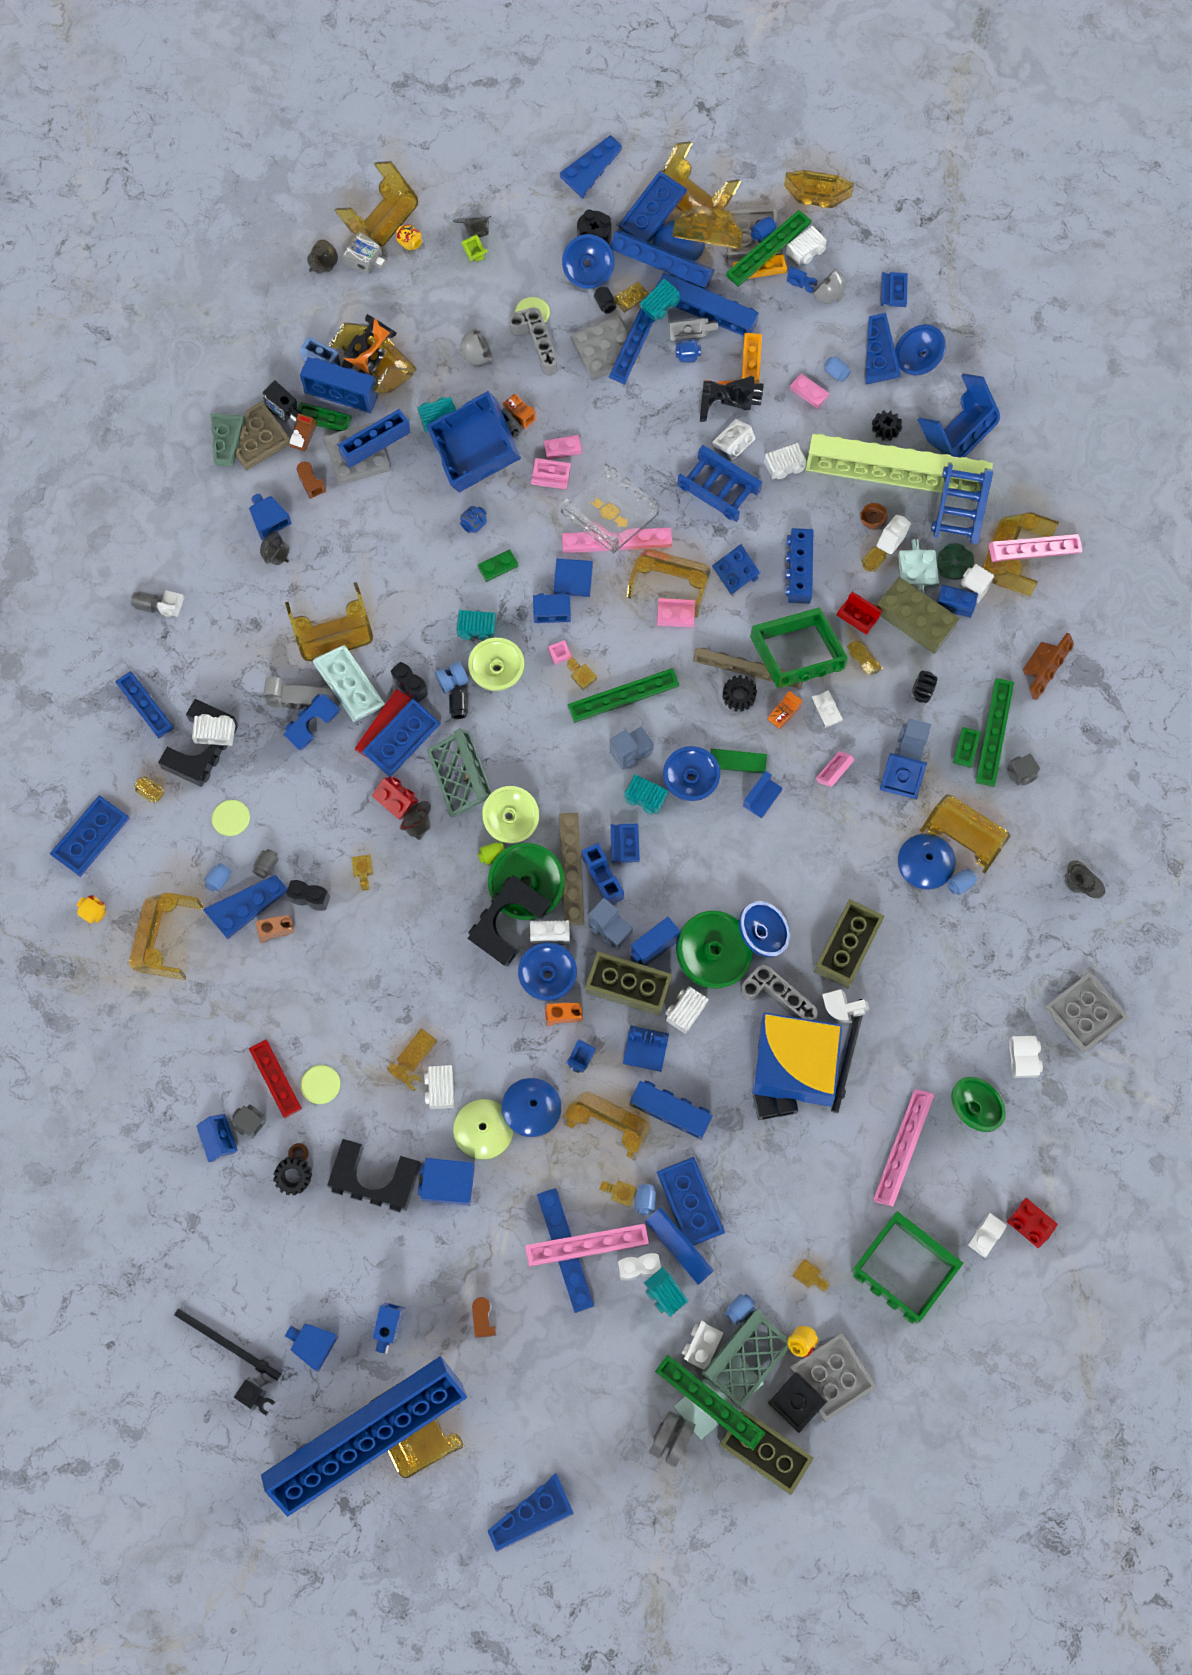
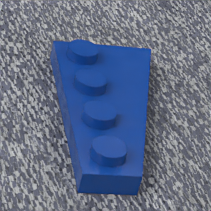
[203,875,287,939]
[488,1473,574,1552]

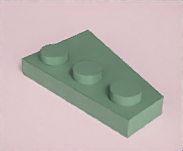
[210,413,246,467]

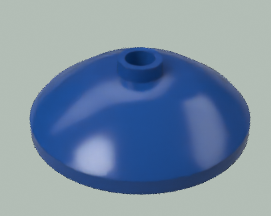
[653,219,705,261]
[562,234,614,289]
[895,324,946,376]
[663,746,720,801]
[898,834,956,890]
[739,901,790,957]
[518,943,577,1001]
[501,1078,561,1137]

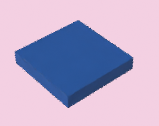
[554,558,593,597]
[880,753,927,800]

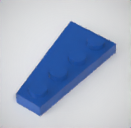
[560,135,622,199]
[866,313,901,385]

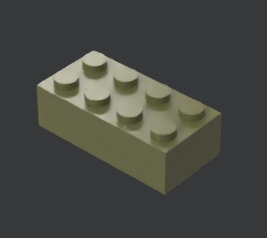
[877,577,960,654]
[813,899,885,989]
[585,951,673,1016]
[718,1408,814,1495]

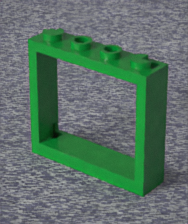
[750,607,848,688]
[851,1211,964,1324]

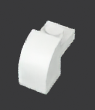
[822,989,869,1023]
[968,1212,1007,1258]

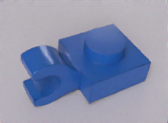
[787,266,818,293]

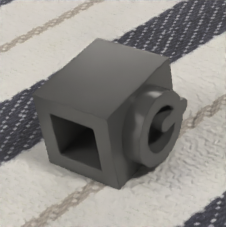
[501,408,523,438]
[1007,753,1040,785]
[231,1104,265,1139]

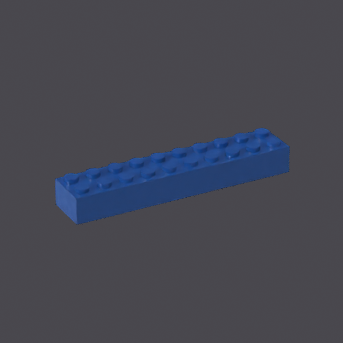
[261,1356,467,1517]

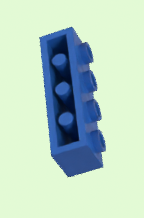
[338,409,411,468]
[785,528,814,604]
[629,1080,713,1140]

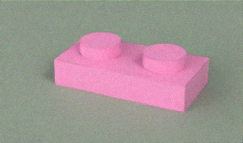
[790,374,829,409]
[543,435,582,460]
[816,751,854,787]

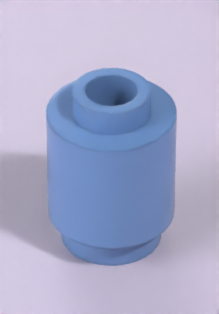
[824,356,851,382]
[204,863,232,892]
[947,868,977,895]
[634,1184,656,1216]
[725,1294,755,1325]

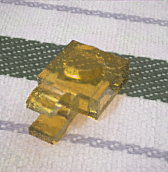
[567,657,597,690]
[351,854,373,891]
[387,1062,422,1091]
[599,1180,637,1207]
[792,1259,830,1292]

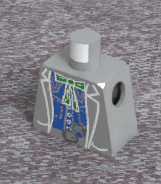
[342,231,387,274]

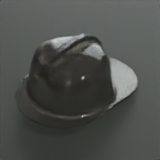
[453,215,492,237]
[307,240,338,274]
[260,531,290,565]
[400,801,431,840]
[1063,860,1105,898]

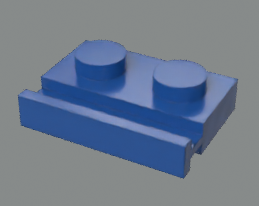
[881,272,908,307]
[610,823,640,863]

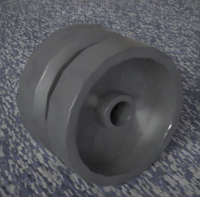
[649,1411,696,1467]

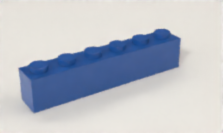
[610,231,715,288]
[655,272,759,336]

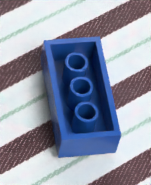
[300,357,378,414]

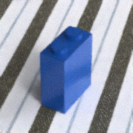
[630,917,680,966]
[418,1158,475,1206]

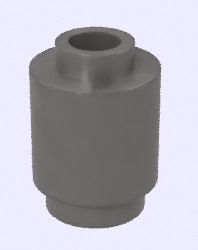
[131,591,160,613]
[252,849,279,879]

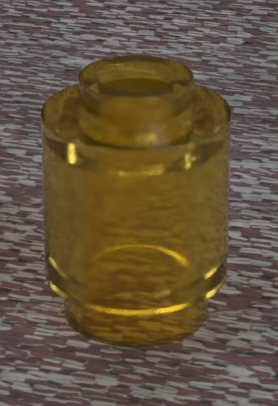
[861,546,888,572]
[134,776,164,803]

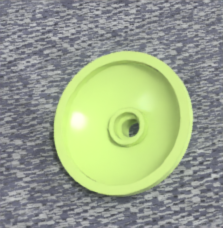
[468,638,525,691]
[482,786,539,844]
[453,1099,513,1160]

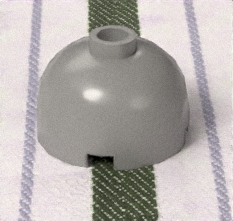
[812,268,846,304]
[460,328,492,365]

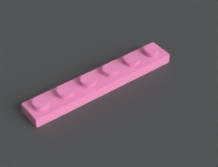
[562,527,672,553]
[988,534,1082,562]
[873,1089,934,1207]
[525,1224,649,1267]

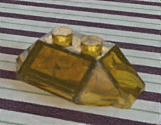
[784,170,854,208]
[672,205,743,249]

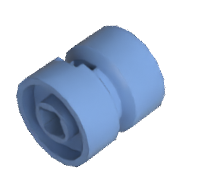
[435,661,469,694]

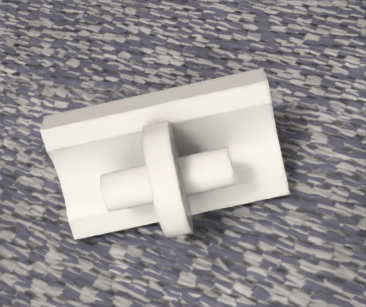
[811,690,843,728]

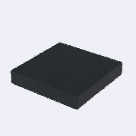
[768,1371,828,1433]

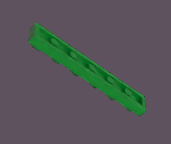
[726,210,811,287]
[567,668,679,723]
[975,678,1014,787]
[655,1355,766,1451]

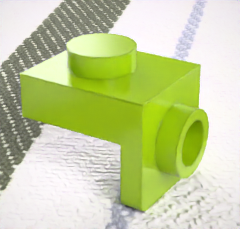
[461,234,488,263]

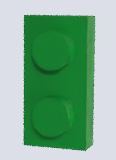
[477,549,518,582]
[952,727,981,768]

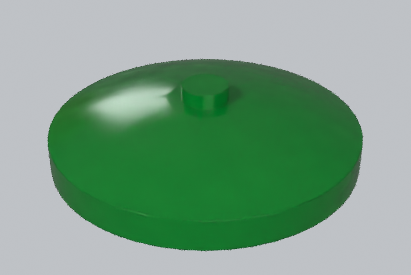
[488,843,565,921]
[676,910,753,989]

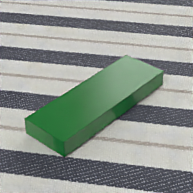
[298,402,352,432]
[710,748,767,774]

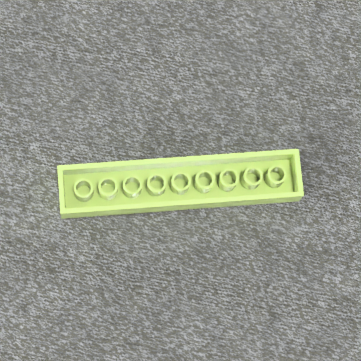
[805,434,993,493]

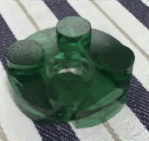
[937,543,974,580]

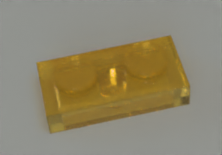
[613,282,649,313]
[847,640,883,675]
[397,1028,437,1072]

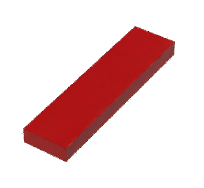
[355,689,412,757]
[248,1039,302,1119]

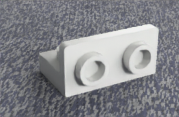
[712,419,755,461]
[682,1321,724,1370]

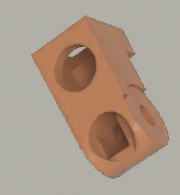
[255,915,295,943]

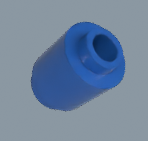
[751,216,777,242]

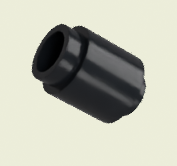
[594,287,617,314]
[449,690,468,719]

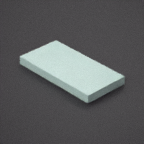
[313,645,385,722]
[674,1352,764,1440]

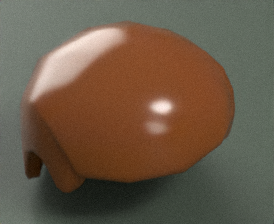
[860,503,888,530]

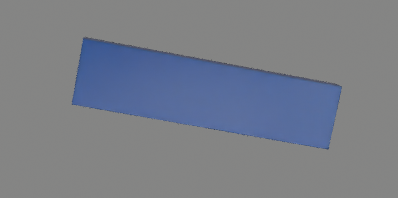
[115,671,174,739]
[645,1208,714,1285]

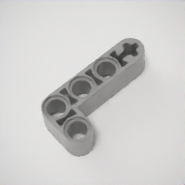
[509,307,558,376]
[263,677,340,710]
[741,965,818,1021]

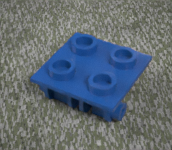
[712,544,760,595]
[623,1026,669,1072]

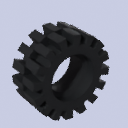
[722,675,757,712]
[273,1156,312,1196]

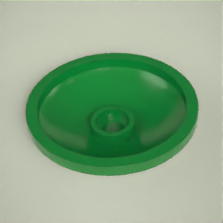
[951,1077,1006,1132]

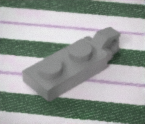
[669,318,718,341]

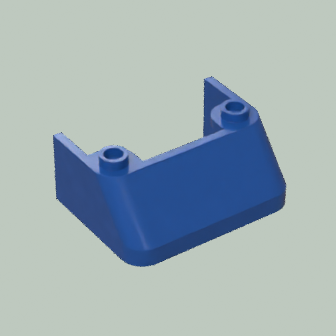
[917,373,1000,458]

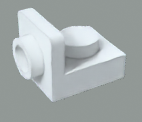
[157,590,184,617]

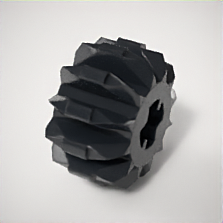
[872,410,902,441]
[911,670,938,703]

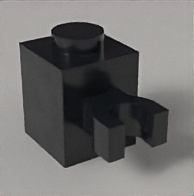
[233,1379,276,1416]

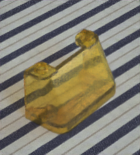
[563,1092,650,1161]

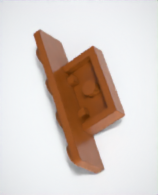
[1022,633,1074,700]

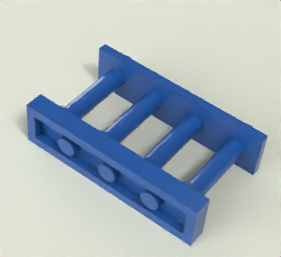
[677,445,762,522]
[931,462,993,544]

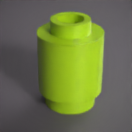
[477,842,505,866]

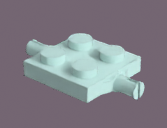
[898,539,939,594]

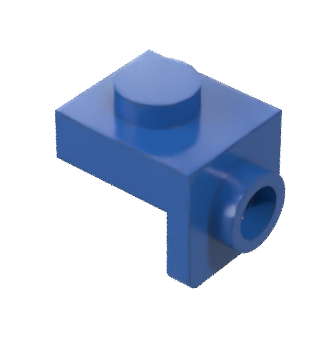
[566,1039,597,1073]

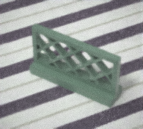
[427,728,492,818]
[701,1309,789,1408]

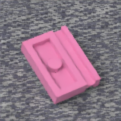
[531,458,571,490]
[657,598,695,628]

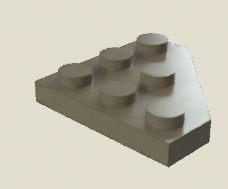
[235,401,290,471]

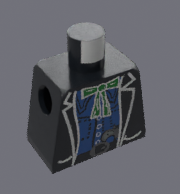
[263,380,303,422]

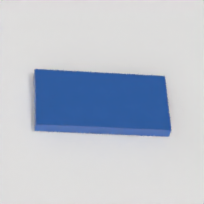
[618,170,687,242]
[362,699,441,777]
[50,795,130,877]
[657,1157,725,1246]

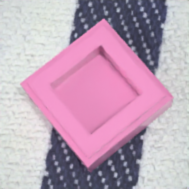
[548,640,572,665]

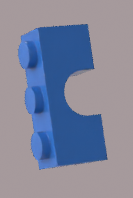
[283,694,342,750]
[581,843,624,905]

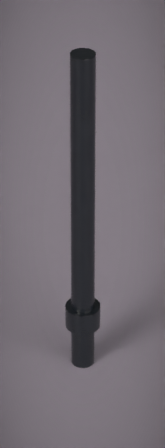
[831,999,866,1113]
[174,1309,282,1381]

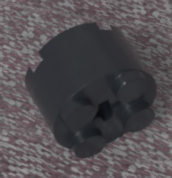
[577,209,612,245]

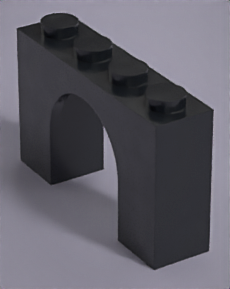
[158,699,238,787]
[467,875,553,967]
[327,1139,421,1213]

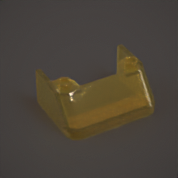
[661,141,741,225]
[334,161,418,247]
[329,322,417,393]
[982,512,1059,597]
[627,549,711,617]
[285,582,373,661]
[920,794,1011,874]
[129,893,204,980]

